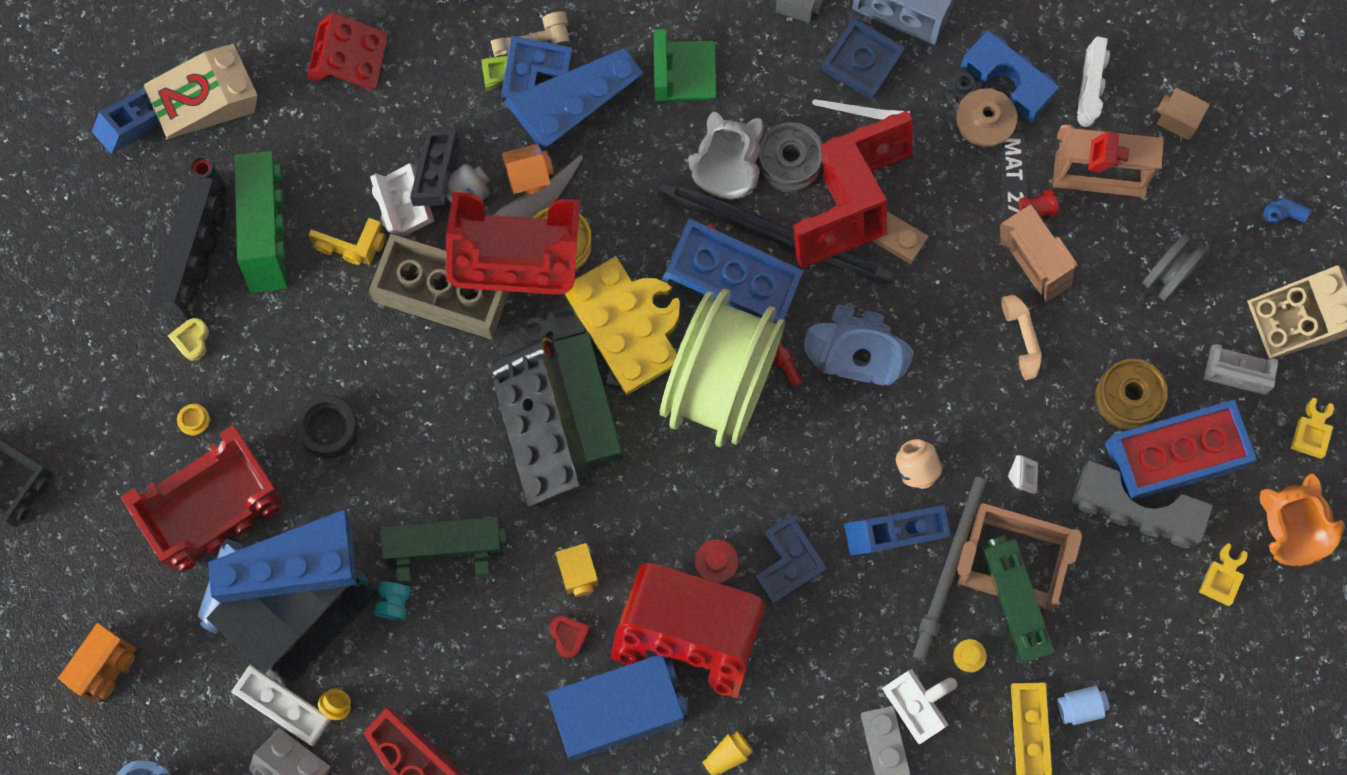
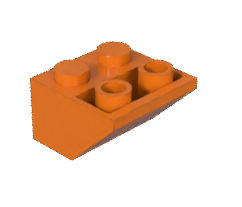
[58,623,137,704]

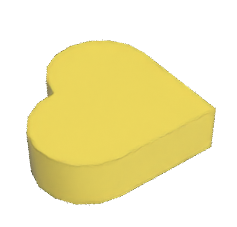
[168,318,209,361]

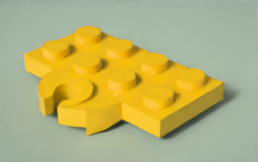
[564,256,680,396]

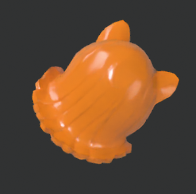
[1260,474,1346,566]

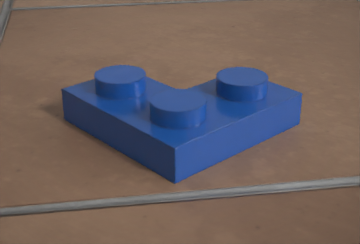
[501,36,572,99]

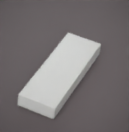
[231,664,332,747]

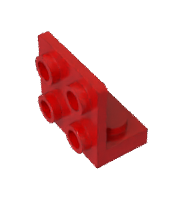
[306,12,388,90]

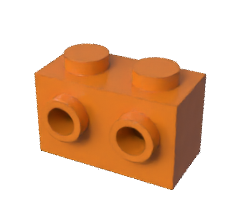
[502,143,554,194]

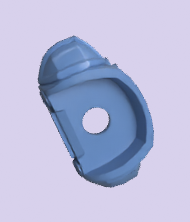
[804,305,914,385]

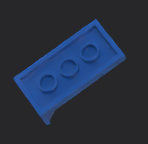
[661,218,804,324]

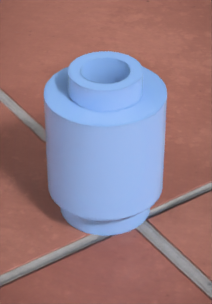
[1057,686,1109,725]

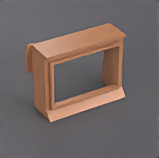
[1053,125,1164,197]
[1000,204,1078,303]
[957,503,1082,611]

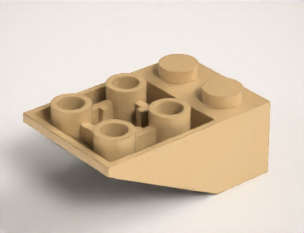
[1247,265,1347,359]

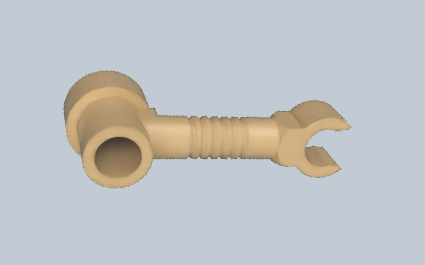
[491,11,570,57]

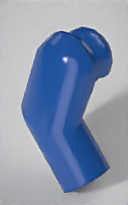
[1263,198,1311,223]

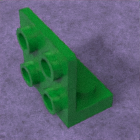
[653,29,716,101]

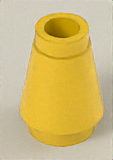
[703,731,753,775]

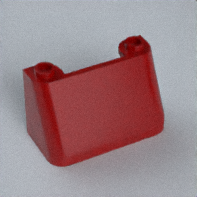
[446,192,580,294]

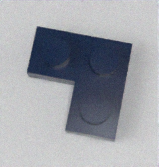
[755,515,827,605]

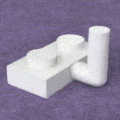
[882,669,957,744]

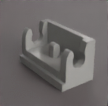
[1204,344,1278,395]

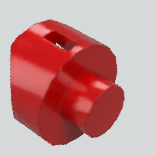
[694,540,738,584]

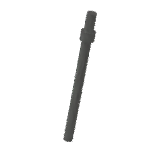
[913,477,987,661]

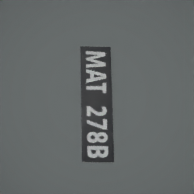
[1001,134,1028,221]

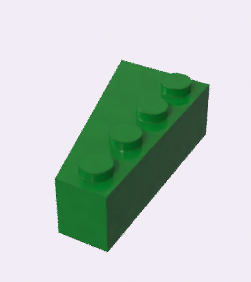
[235,151,288,293]

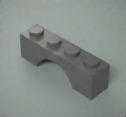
[1071,461,1213,548]

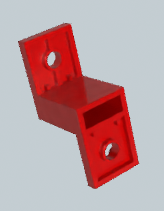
[793,111,913,269]

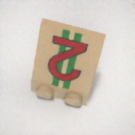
[144,44,257,139]

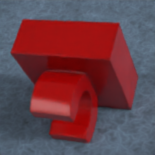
[1088,131,1129,173]

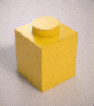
[555,543,599,597]

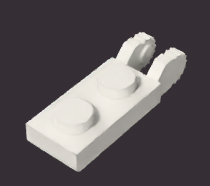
[1077,36,1110,127]

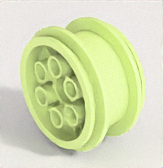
[660,289,785,447]

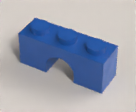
[961,30,1059,124]

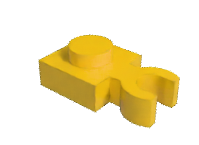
[1291,398,1334,459]
[1199,543,1247,606]

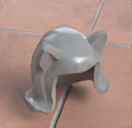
[688,112,763,201]

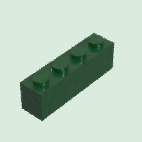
[553,333,622,468]

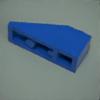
[92,88,159,154]
[844,505,951,556]

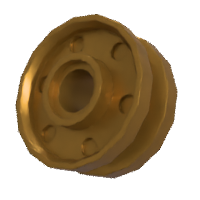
[1095,359,1167,430]

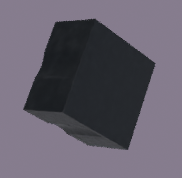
[206,517,379,689]

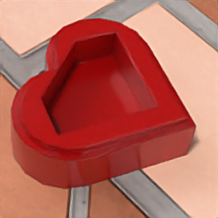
[550,616,590,659]

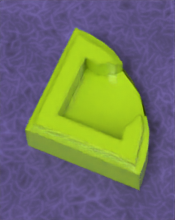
[481,55,508,91]

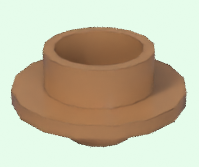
[956,88,1017,147]

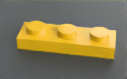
[1011,683,1052,775]

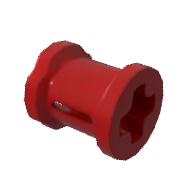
[1018,189,1059,217]

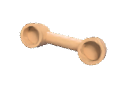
[1001,295,1042,380]

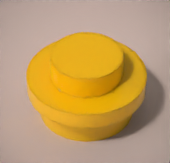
[177,404,210,436]
[953,639,987,673]
[318,689,351,720]

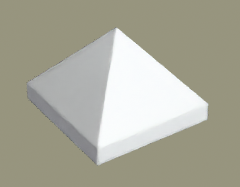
[1008,455,1038,494]

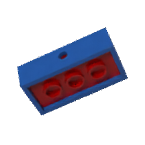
[1105,399,1257,501]

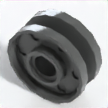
[759,122,822,193]
[1142,233,1208,301]

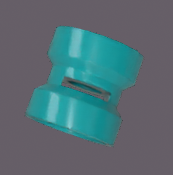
[373,582,412,621]

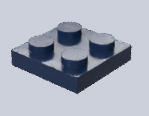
[821,17,905,100]

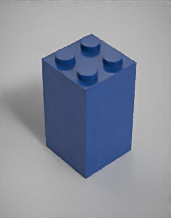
[547,655,688,763]

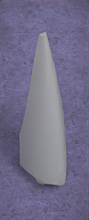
[493,155,583,218]

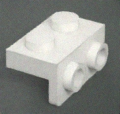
[370,163,434,237]

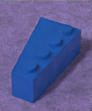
[208,510,357,603]

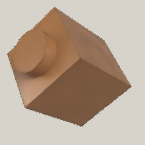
[1156,88,1210,141]

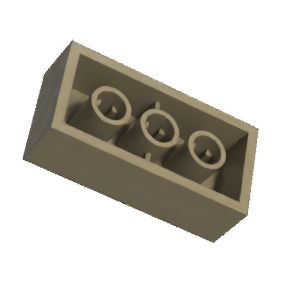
[369,234,510,340]

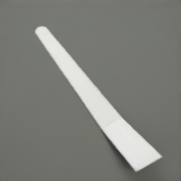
[813,100,910,120]

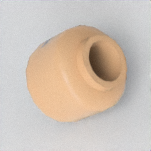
[896,439,942,489]

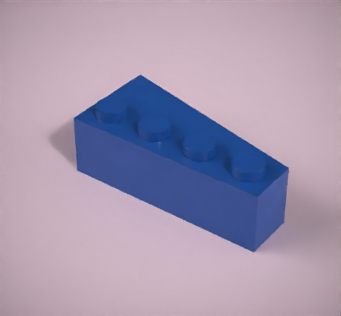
[504,48,643,151]

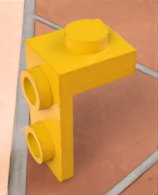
[308,218,386,265]

